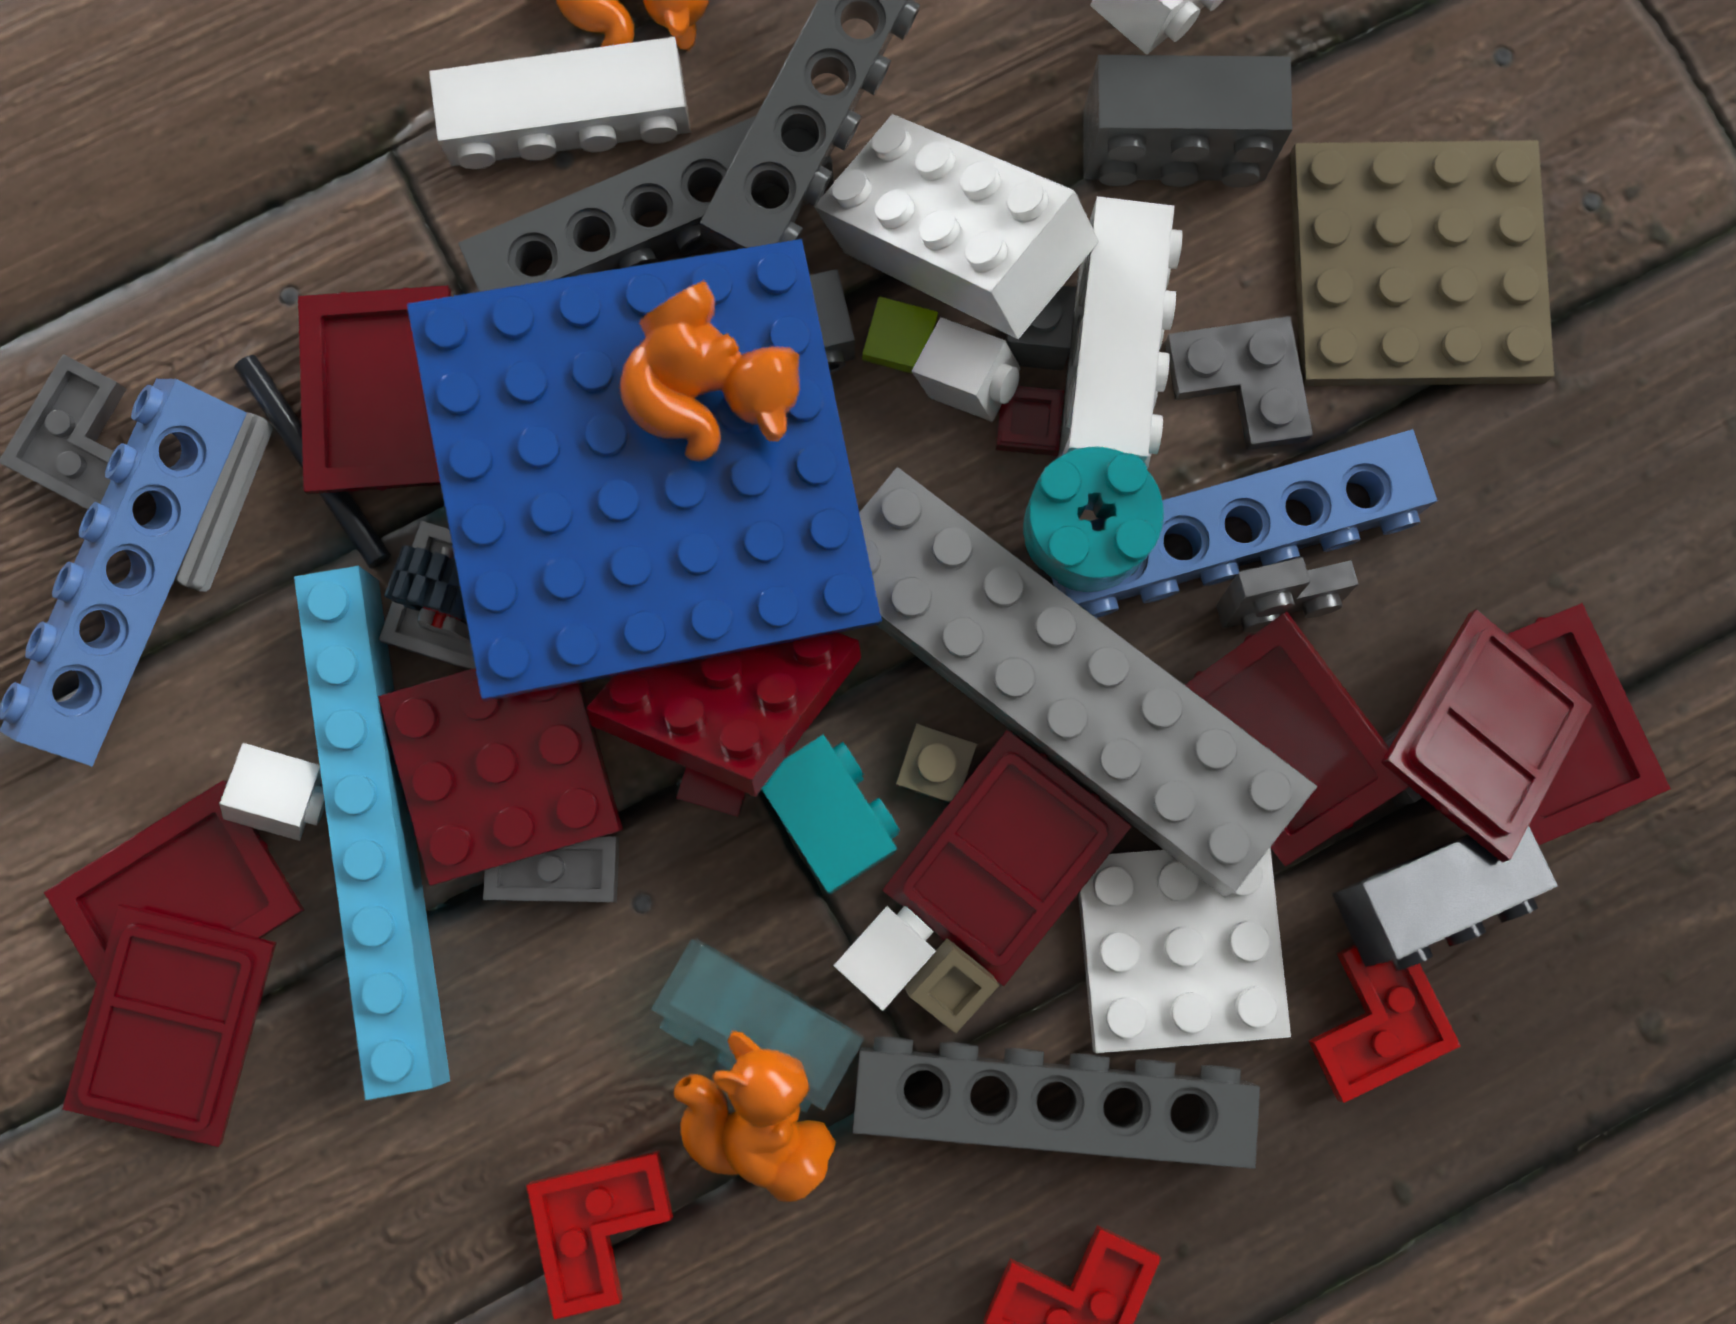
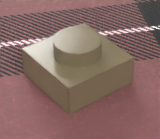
[896,724,977,804]
[904,938,1000,1033]

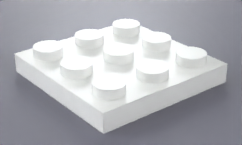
[1078,848,1291,1053]

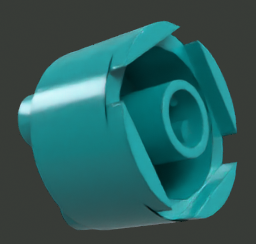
[1023,447,1164,592]

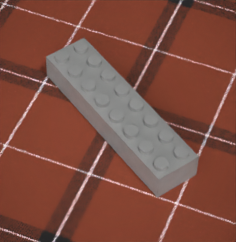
[859,467,1317,897]

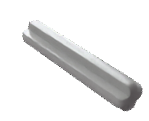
[174,412,273,592]

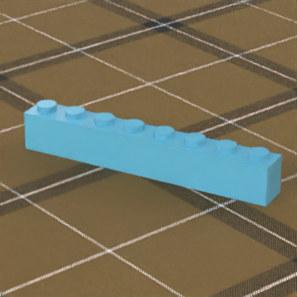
[294,566,450,1100]

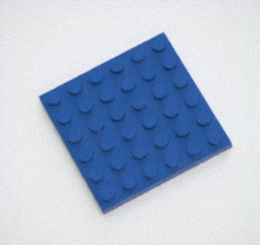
[407,239,882,701]

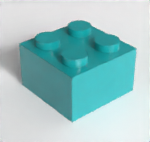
[762,734,900,895]

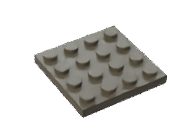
[1290,140,1554,386]

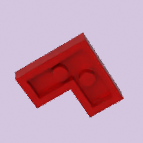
[1308,944,1461,1103]
[526,1151,673,1320]
[983,1225,1161,1324]

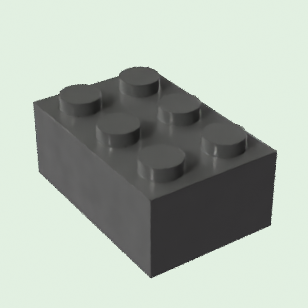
[1083,55,1292,188]

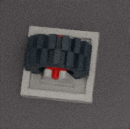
[379,521,476,670]

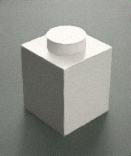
[912,317,1021,422]
[220,743,325,841]
[834,906,936,1011]

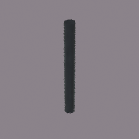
[234,355,391,568]

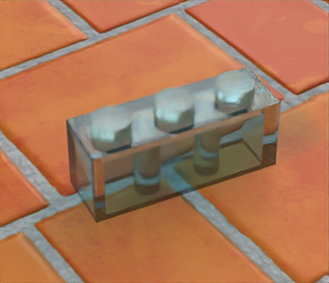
[651,938,864,1112]

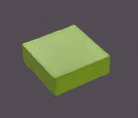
[862,296,938,374]

